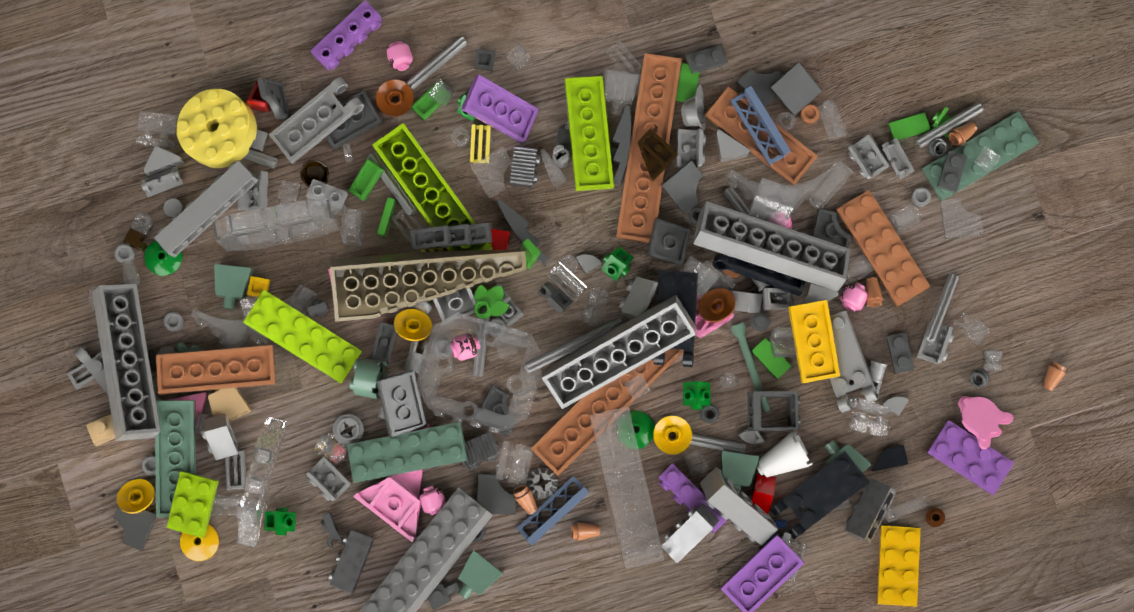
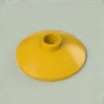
[394,309,432,341]
[653,416,692,455]
[117,479,155,514]
[180,524,219,561]

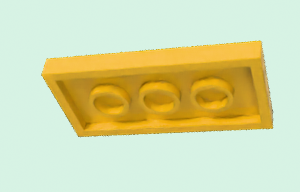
[788,300,840,383]
[877,525,921,607]

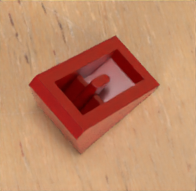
[247,81,271,112]
[490,229,511,250]
[751,473,776,514]

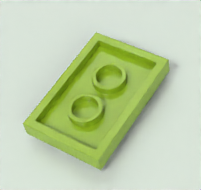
[166,471,219,538]

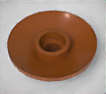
[376,79,414,117]
[698,288,736,322]

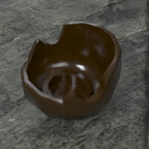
[300,160,329,187]

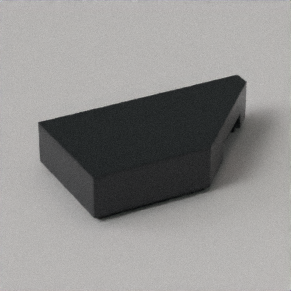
[872,445,908,472]

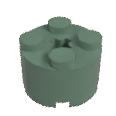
[350,357,387,399]

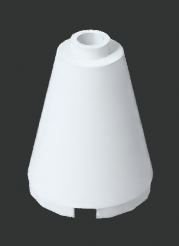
[756,430,813,477]

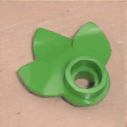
[474,285,509,319]

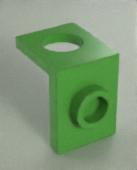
[931,107,960,139]

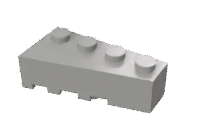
[700,467,778,546]

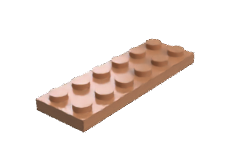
[705,86,818,186]
[836,190,930,307]
[156,345,276,394]

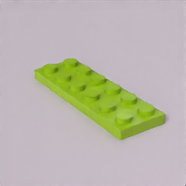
[564,76,614,191]
[243,289,362,384]

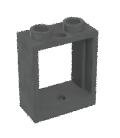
[747,391,801,431]

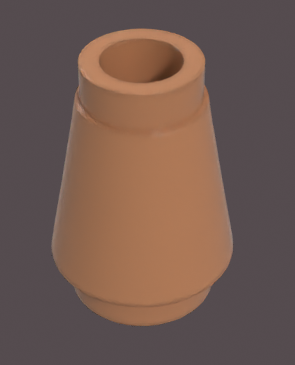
[948,122,977,146]
[865,278,884,307]
[1042,362,1067,391]
[513,485,538,515]
[571,522,600,541]

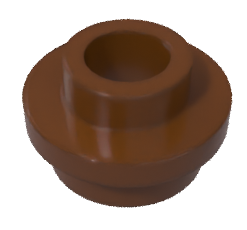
[925,508,945,527]

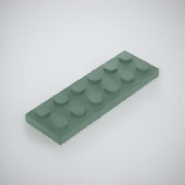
[921,111,1039,202]
[155,400,196,517]
[347,422,468,483]

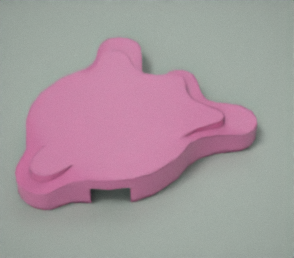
[958,396,1013,449]

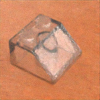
[749,178,799,227]

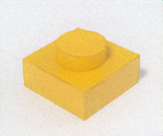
[247,276,270,297]

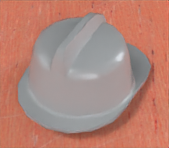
[681,84,706,130]

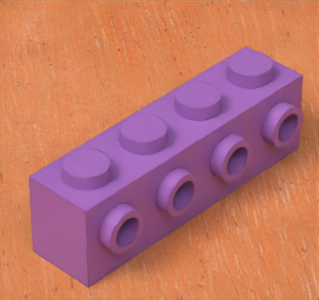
[310,0,382,71]
[658,463,727,533]

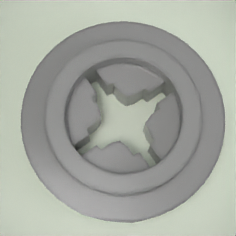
[333,414,364,445]
[527,467,558,498]

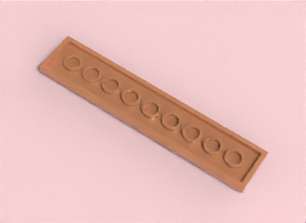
[616,53,682,243]
[531,349,684,476]

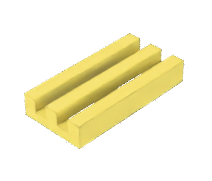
[470,124,491,164]

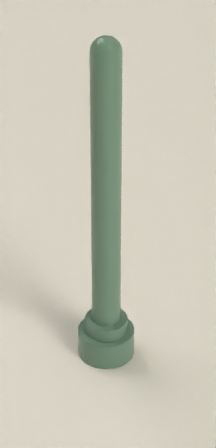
[730,322,770,412]

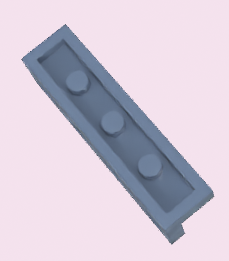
[730,86,791,166]
[516,476,589,545]

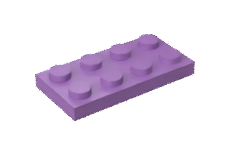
[461,75,539,143]
[927,420,1014,495]
[720,534,804,612]

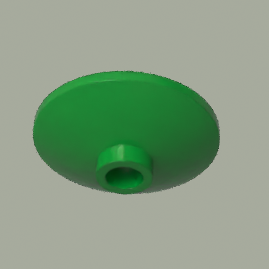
[144,240,183,276]
[616,411,655,449]

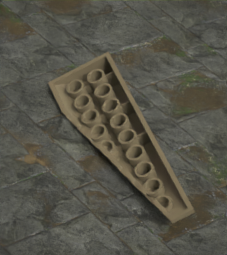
[330,250,526,322]

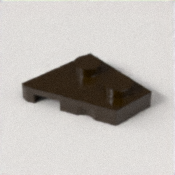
[637,128,678,182]

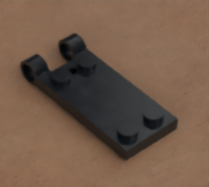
[713,253,806,297]
[654,270,699,367]
[770,451,870,539]

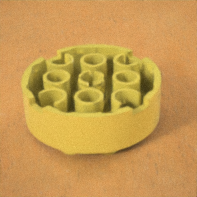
[177,89,257,168]

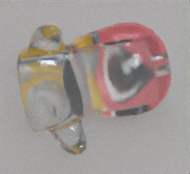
[314,433,347,463]

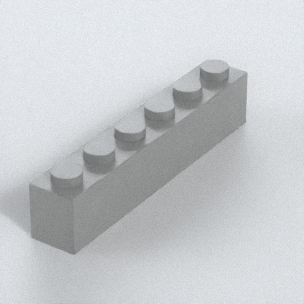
[154,160,259,258]

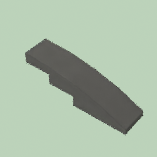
[613,105,631,186]
[497,199,550,267]
[411,223,492,250]

